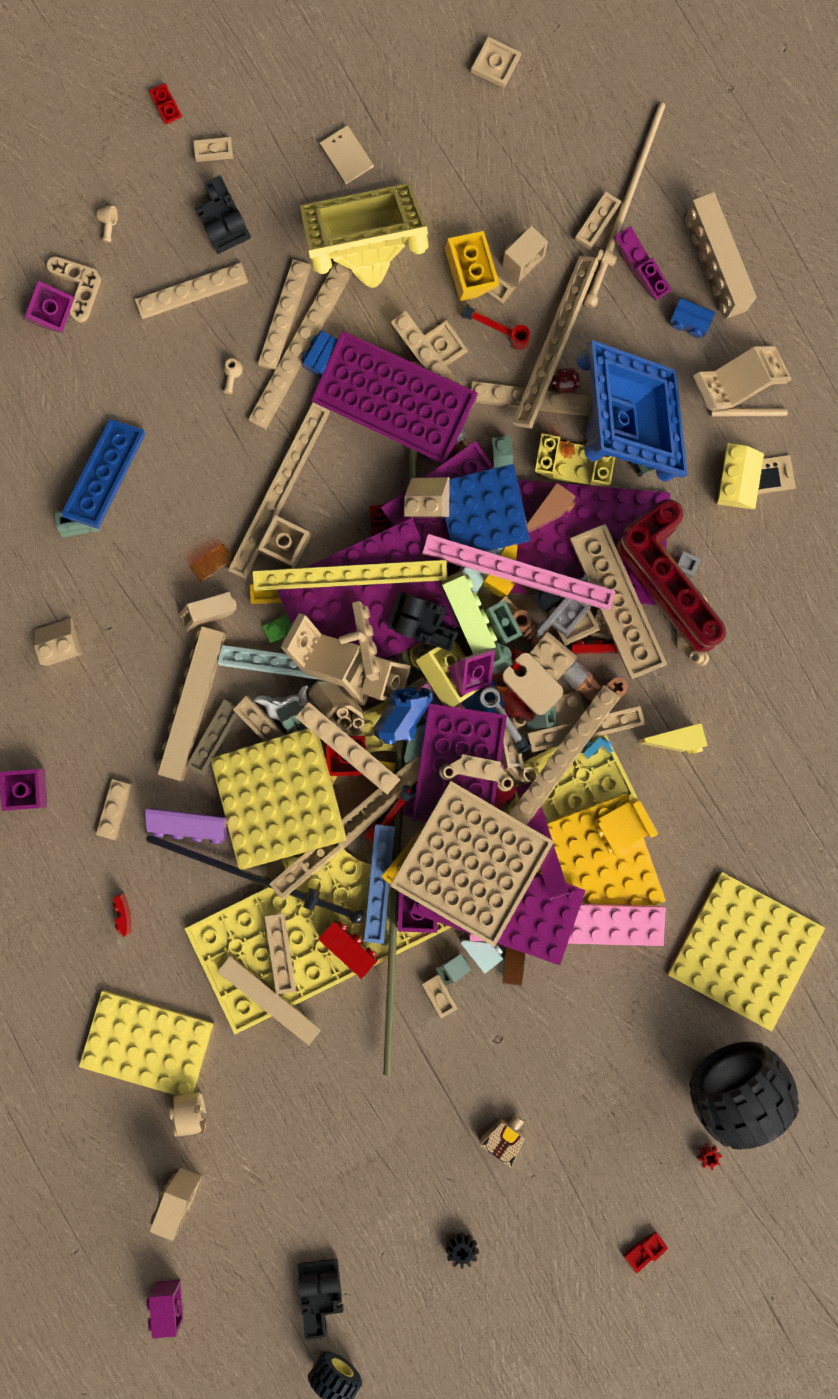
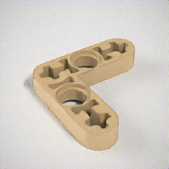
[47,257,101,323]

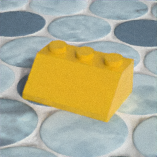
[444,231,499,301]

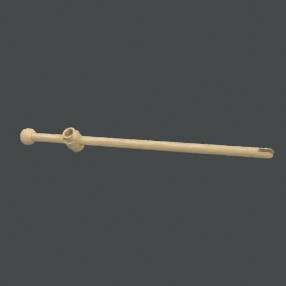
[584,102,665,308]

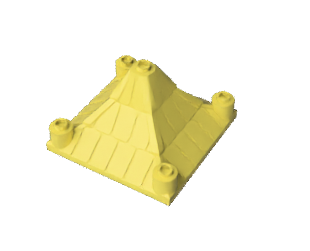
[300,183,429,288]

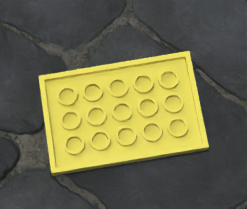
[79,990,214,1095]

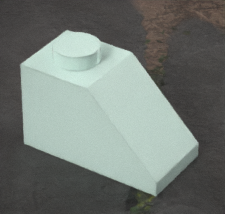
[460,938,503,974]

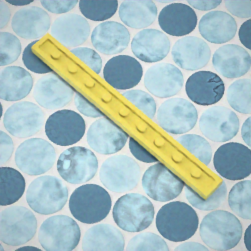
[253,560,448,591]

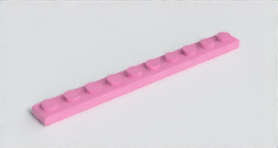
[422,534,615,611]

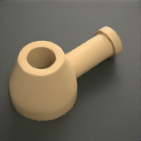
[97,205,118,243]
[223,358,243,395]

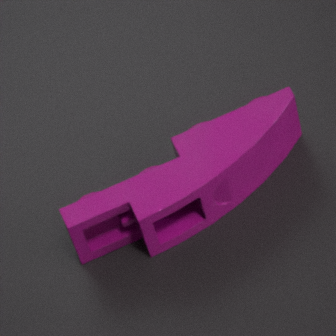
[613,226,672,301]

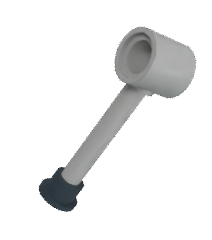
[480,685,531,754]

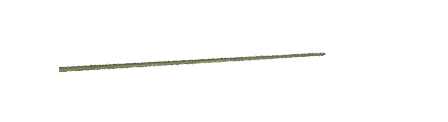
[383,448,417,1075]

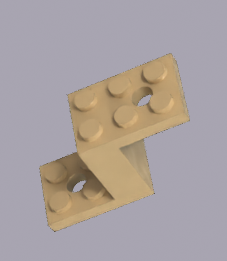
[693,346,792,410]
[281,613,369,706]

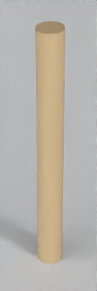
[711,408,788,417]

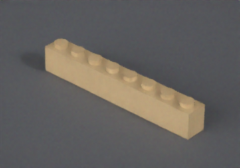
[157,627,227,781]

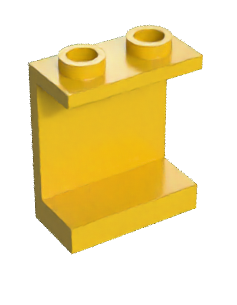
[594,797,658,858]

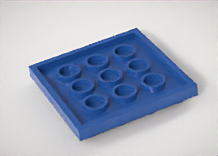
[445,464,531,552]

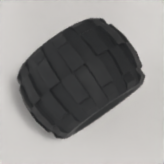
[689,1042,799,1150]

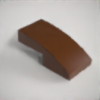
[502,947,525,986]

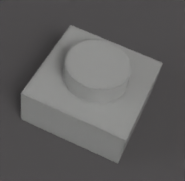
[677,551,701,577]

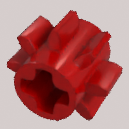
[696,1143,722,1170]

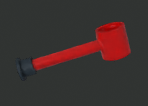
[461,304,530,350]
[365,785,416,843]

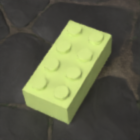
[441,571,497,655]

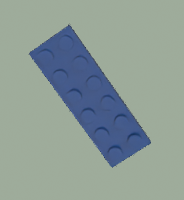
[61,419,146,529]

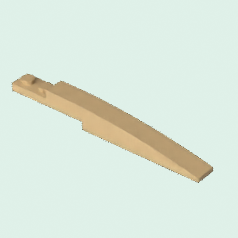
[269,756,421,900]

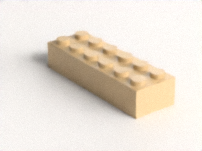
[685,192,757,319]

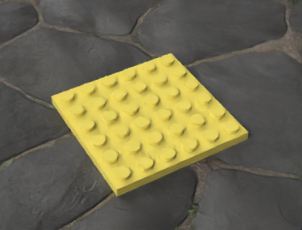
[211,728,347,870]
[667,872,825,1032]

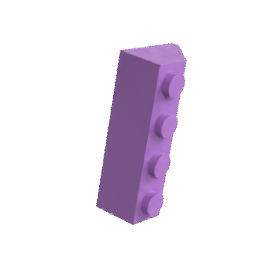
[145,808,228,844]

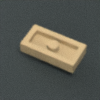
[194,137,233,162]
[422,974,458,1018]

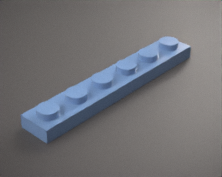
[364,824,395,944]

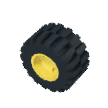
[308,1351,363,1399]

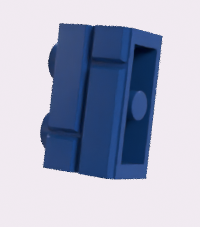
[669,298,715,338]
[302,331,338,378]

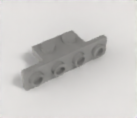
[536,575,591,639]

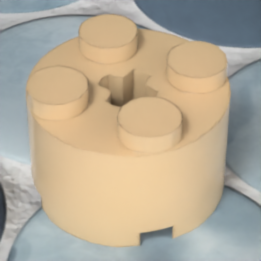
[170,1092,206,1137]

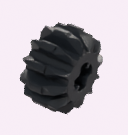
[445,1232,479,1269]

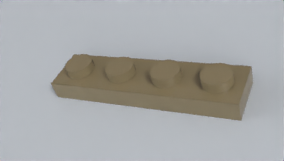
[186,699,238,776]

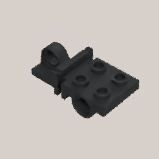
[196,175,251,254]
[387,591,459,651]
[298,1258,344,1340]

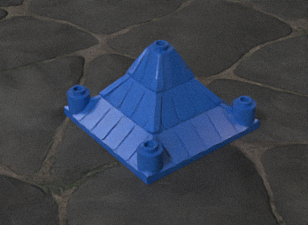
[576,340,687,482]

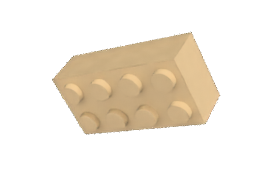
[149,1168,202,1241]

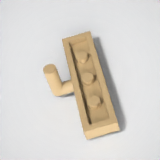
[339,601,380,681]

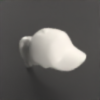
[254,686,308,721]

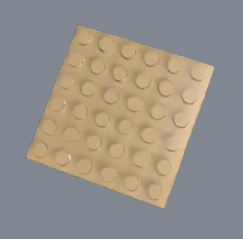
[390,781,554,947]

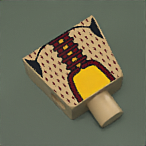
[479,1114,525,1168]

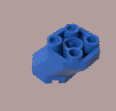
[374,687,433,744]

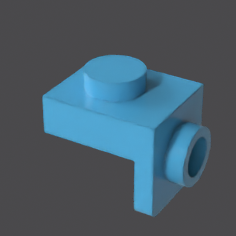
[581,737,613,759]

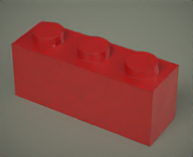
[318,920,378,979]

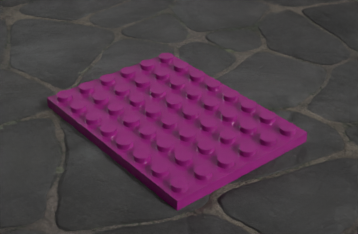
[509,480,670,606]
[277,518,460,680]

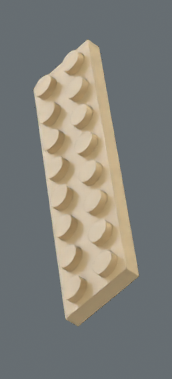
[569,524,667,680]

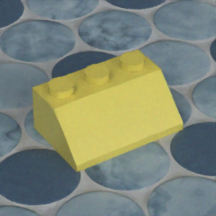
[717,443,764,510]
[416,641,481,707]

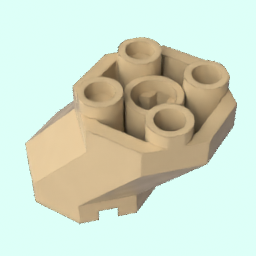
[309,680,365,736]

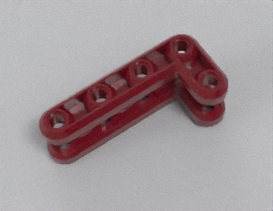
[616,499,726,653]

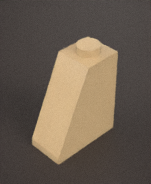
[179,592,237,632]

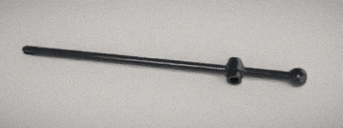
[146,835,364,924]

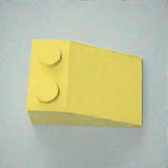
[638,723,708,754]

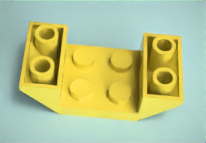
[535,434,615,486]

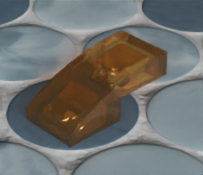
[190,544,234,582]

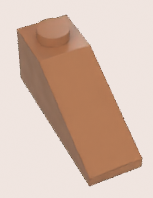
[527,483,576,533]

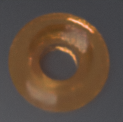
[562,440,576,460]

